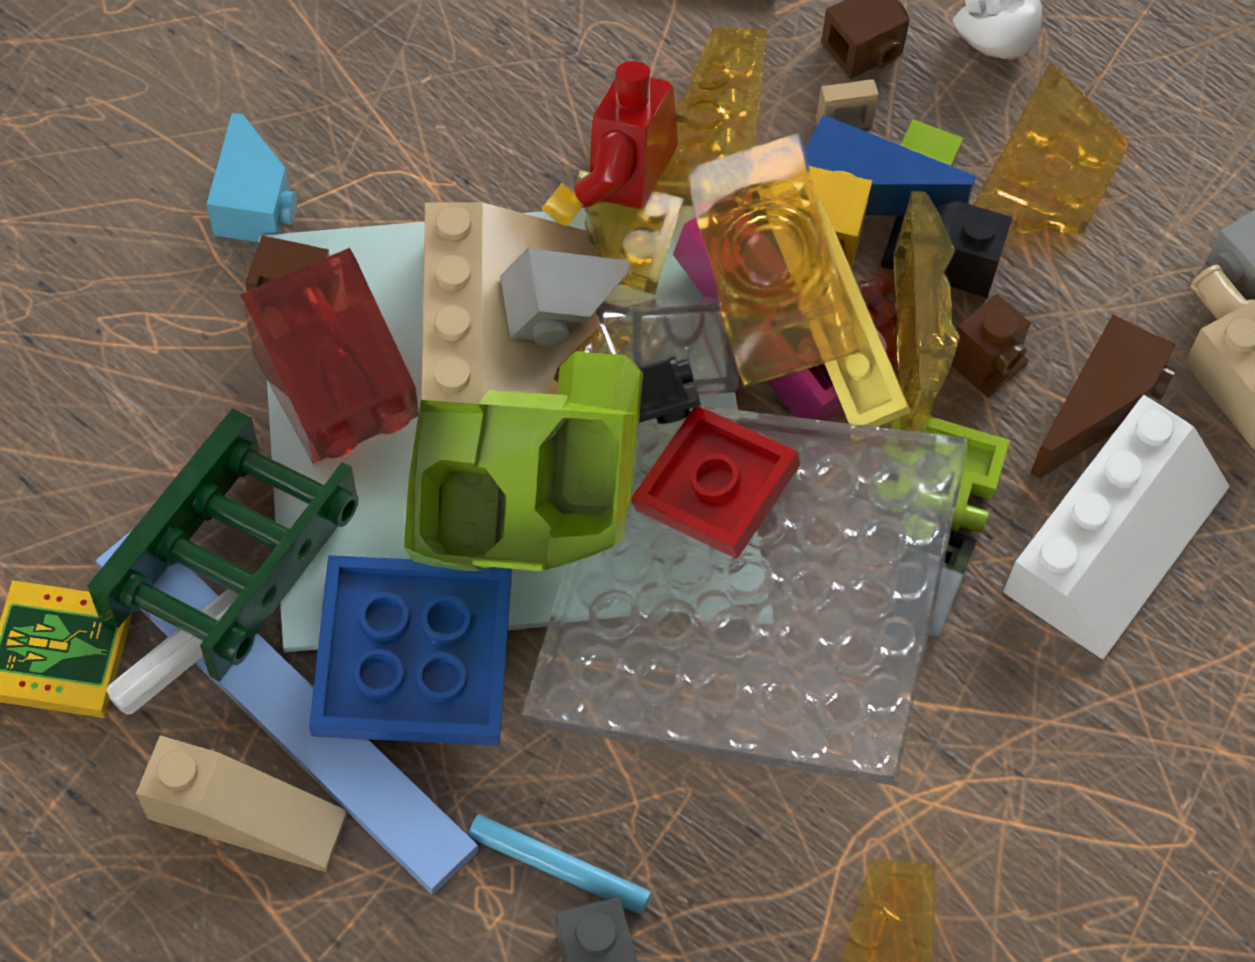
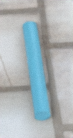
[468,814,652,915]

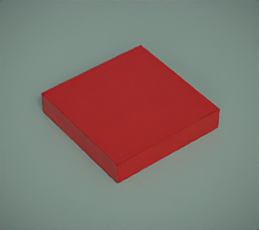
[631,406,801,559]

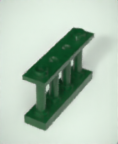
[87,408,359,682]

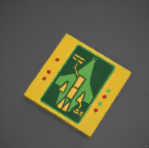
[0,580,133,718]

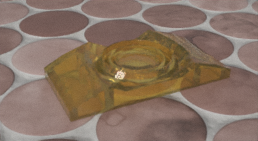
[687,133,860,387]
[893,191,960,454]

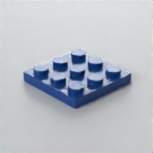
[309,555,512,746]

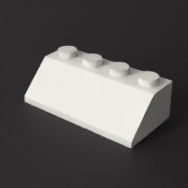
[1003,395,1230,660]

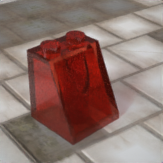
[240,248,419,464]

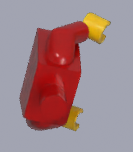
[542,61,678,226]

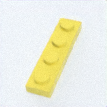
[767,198,911,436]

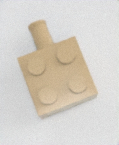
[1184,265,1255,450]

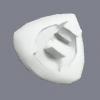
[953,0,1043,60]

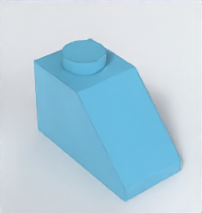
[206,113,297,242]

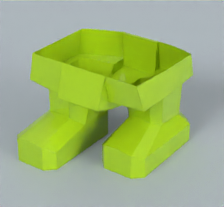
[404,351,643,571]

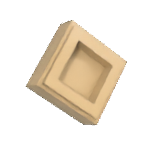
[816,79,879,129]

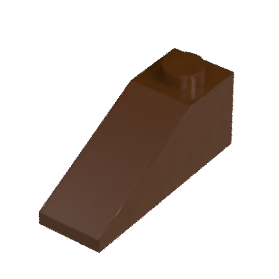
[1030,314,1176,478]

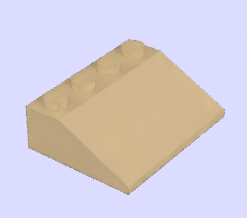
[422,202,599,404]

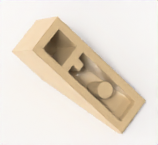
[136,735,348,872]

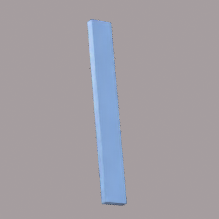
[95,531,478,896]

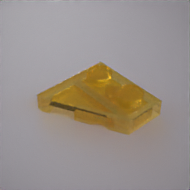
[576,169,683,295]

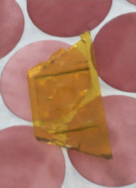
[973,64,1130,234]

